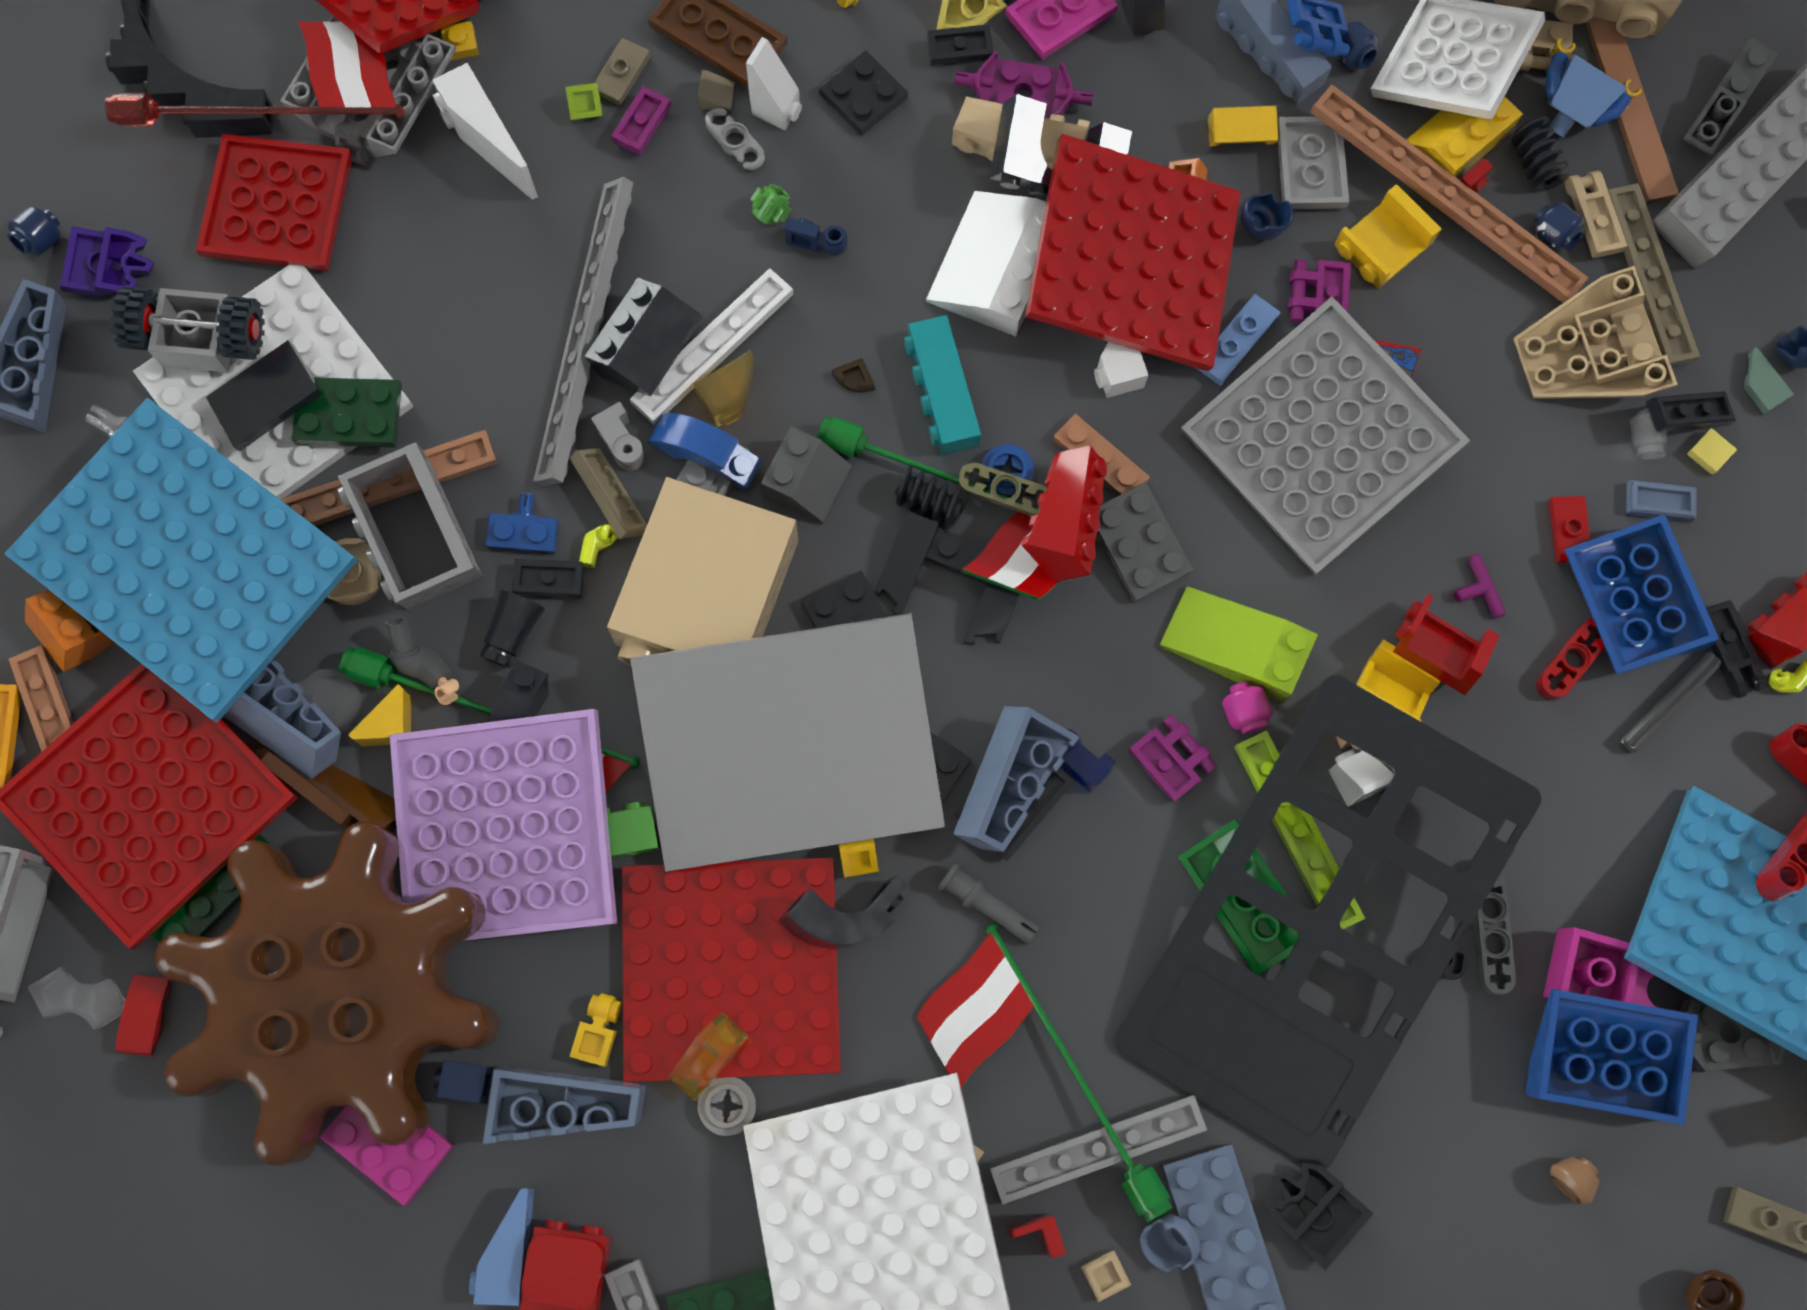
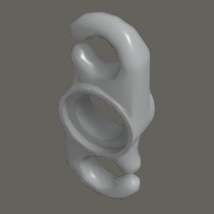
[705,107,765,170]

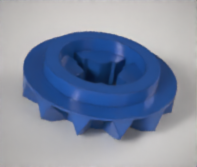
[982,444,1034,495]

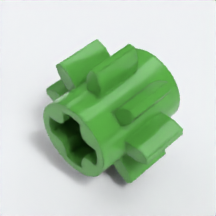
[750,184,792,225]

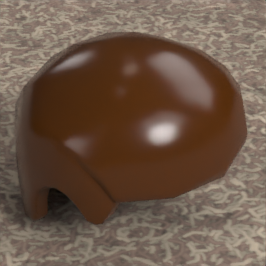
[1685,1270,1745,1310]

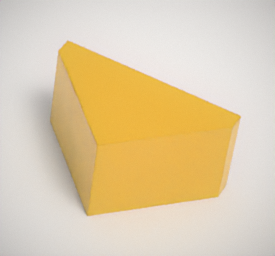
[348,684,411,747]

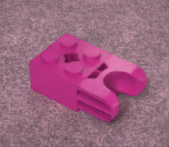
[1543,927,1657,1008]

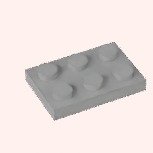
[1277,116,1349,209]

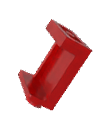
[1393,593,1500,696]

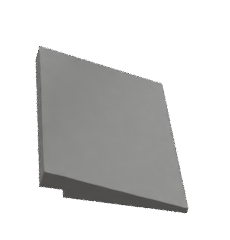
[630,613,945,872]

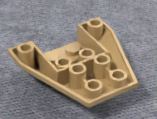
[1513,266,1678,399]

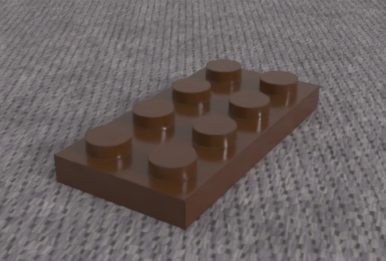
[648,0,788,88]

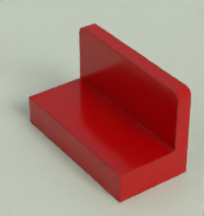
[1006,1214,1066,1258]

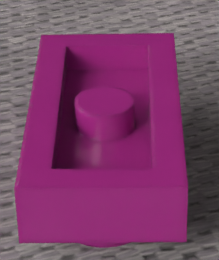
[611,86,672,156]

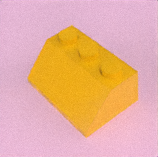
[1406,96,1523,179]

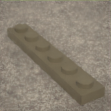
[1608,183,1700,367]

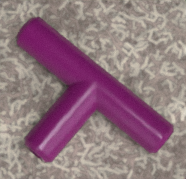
[1454,554,1506,619]

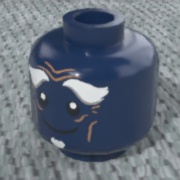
[1535,202,1585,251]

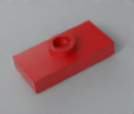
[1548,496,1591,564]

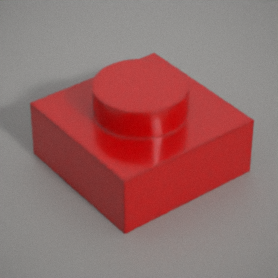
[1460,158,1493,194]

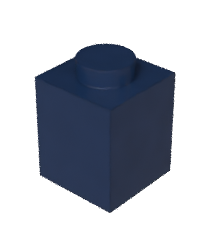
[434,1060,494,1104]

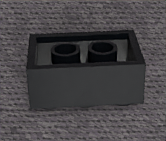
[584,278,703,397]

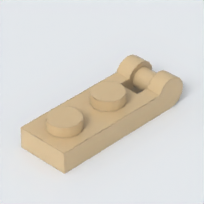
[1565,170,1628,258]

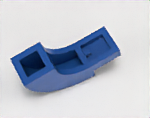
[647,413,762,490]

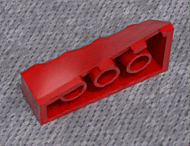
[1021,445,1107,582]

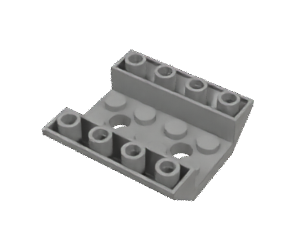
[280,15,456,157]

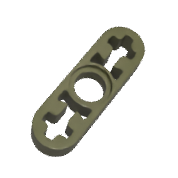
[959,463,1047,516]

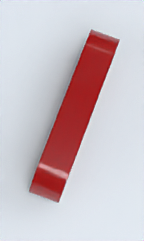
[1536,618,1605,701]

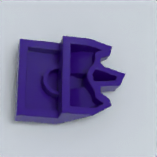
[60,226,154,297]

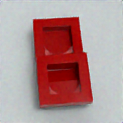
[115,974,173,1057]

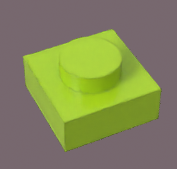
[565,83,603,120]

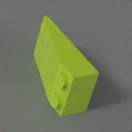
[1159,586,1318,704]

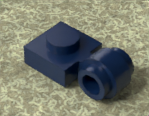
[785,218,848,255]

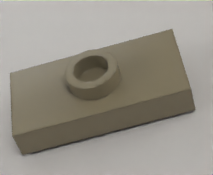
[594,38,651,106]

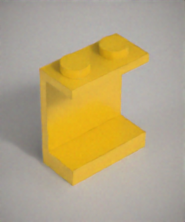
[1334,184,1442,289]

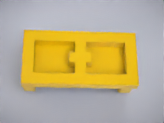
[1207,106,1278,147]

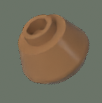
[1550,1157,1600,1205]

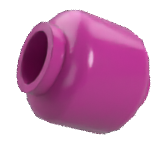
[1222,681,1273,735]

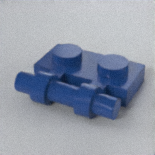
[1286,0,1350,58]

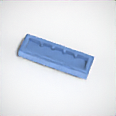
[1196,294,1281,387]

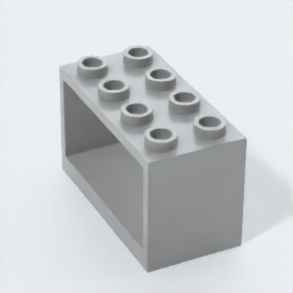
[337,442,483,610]
[0,845,54,1002]

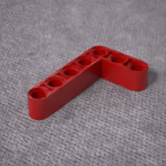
[1756,723,1807,902]

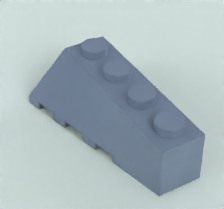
[224,661,341,778]
[953,706,1079,852]

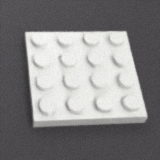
[1371,0,1545,120]

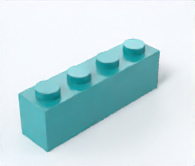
[904,315,981,456]

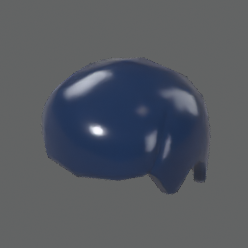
[1240,192,1294,240]
[1775,326,1807,369]

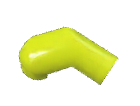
[579,524,618,568]
[1769,660,1807,693]

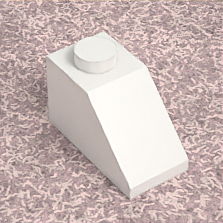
[1094,342,1149,398]
[1328,749,1394,807]

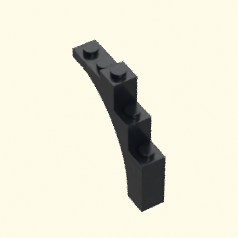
[106,0,273,138]

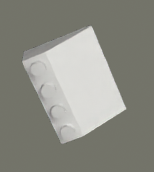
[926,191,1046,337]

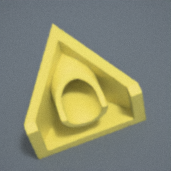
[936,0,1008,30]

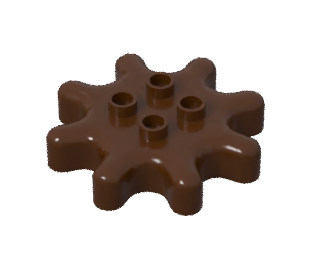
[155,821,499,1166]

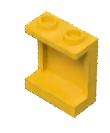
[1356,639,1440,722]

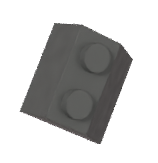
[761,426,852,524]

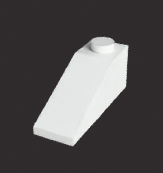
[746,37,802,131]

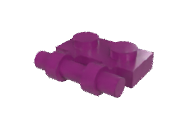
[1288,259,1351,324]
[1128,714,1217,803]

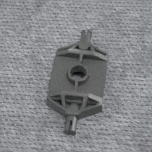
[1680,999,1787,1072]

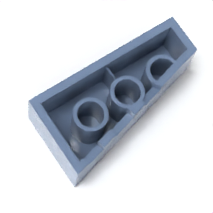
[1215,0,1332,104]
[0,279,67,433]
[483,1065,646,1144]

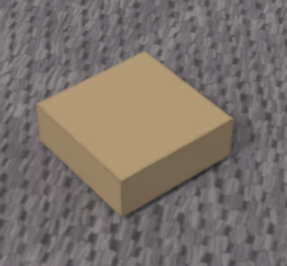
[1080,1250,1131,1302]

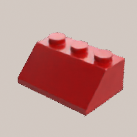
[1747,572,1807,669]

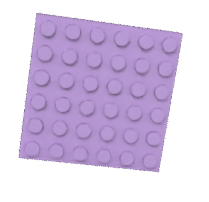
[390,709,617,941]

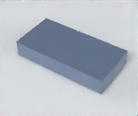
[1626,480,1697,522]

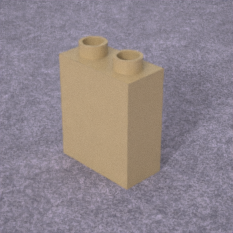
[607,477,798,666]

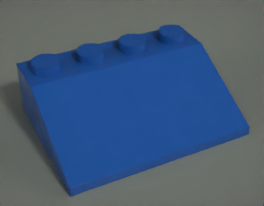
[1564,514,1719,675]
[1525,989,1698,1125]

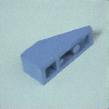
[469,1188,534,1306]

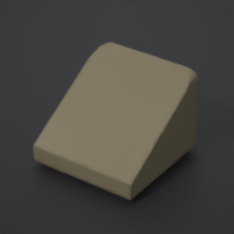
[698,70,735,112]

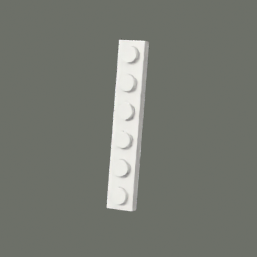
[630,268,793,425]

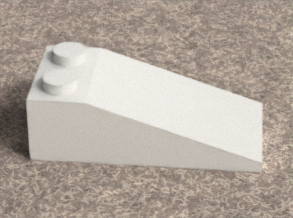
[433,63,538,200]

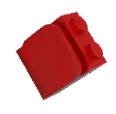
[520,1219,613,1310]

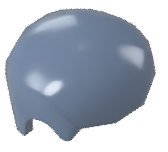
[1139,1214,1200,1273]

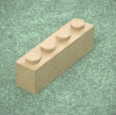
[952,97,1090,170]

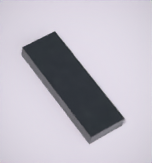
[1646,391,1736,432]

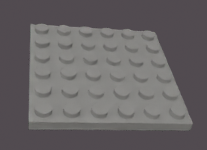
[1181,297,1470,576]

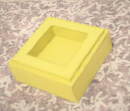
[1687,428,1737,475]

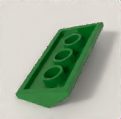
[1178,819,1299,975]

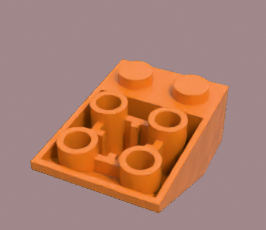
[25,589,115,672]

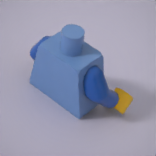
[1545,38,1642,138]

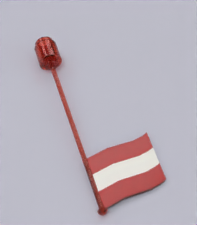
[105,22,404,126]

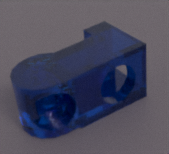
[1060,729,1116,793]

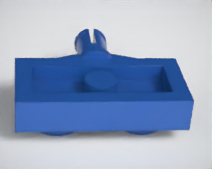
[486,493,559,554]

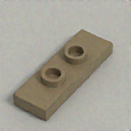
[570,448,647,540]
[1723,1187,1807,1255]

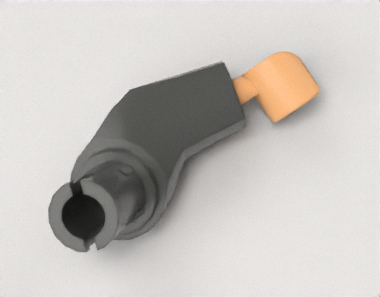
[385,616,459,705]

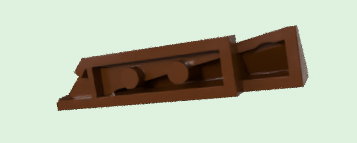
[249,740,397,832]

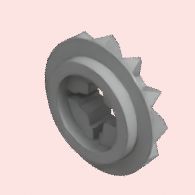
[698,1077,756,1136]

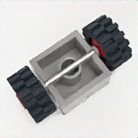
[110,287,265,372]

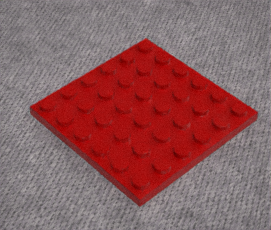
[1025,133,1241,371]
[0,663,298,950]
[622,858,841,1082]

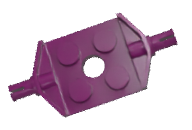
[954,51,1094,119]

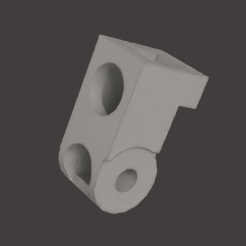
[591,401,645,471]

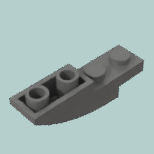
[1683,37,1779,156]

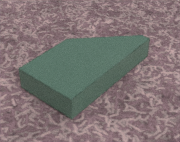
[1744,347,1794,415]

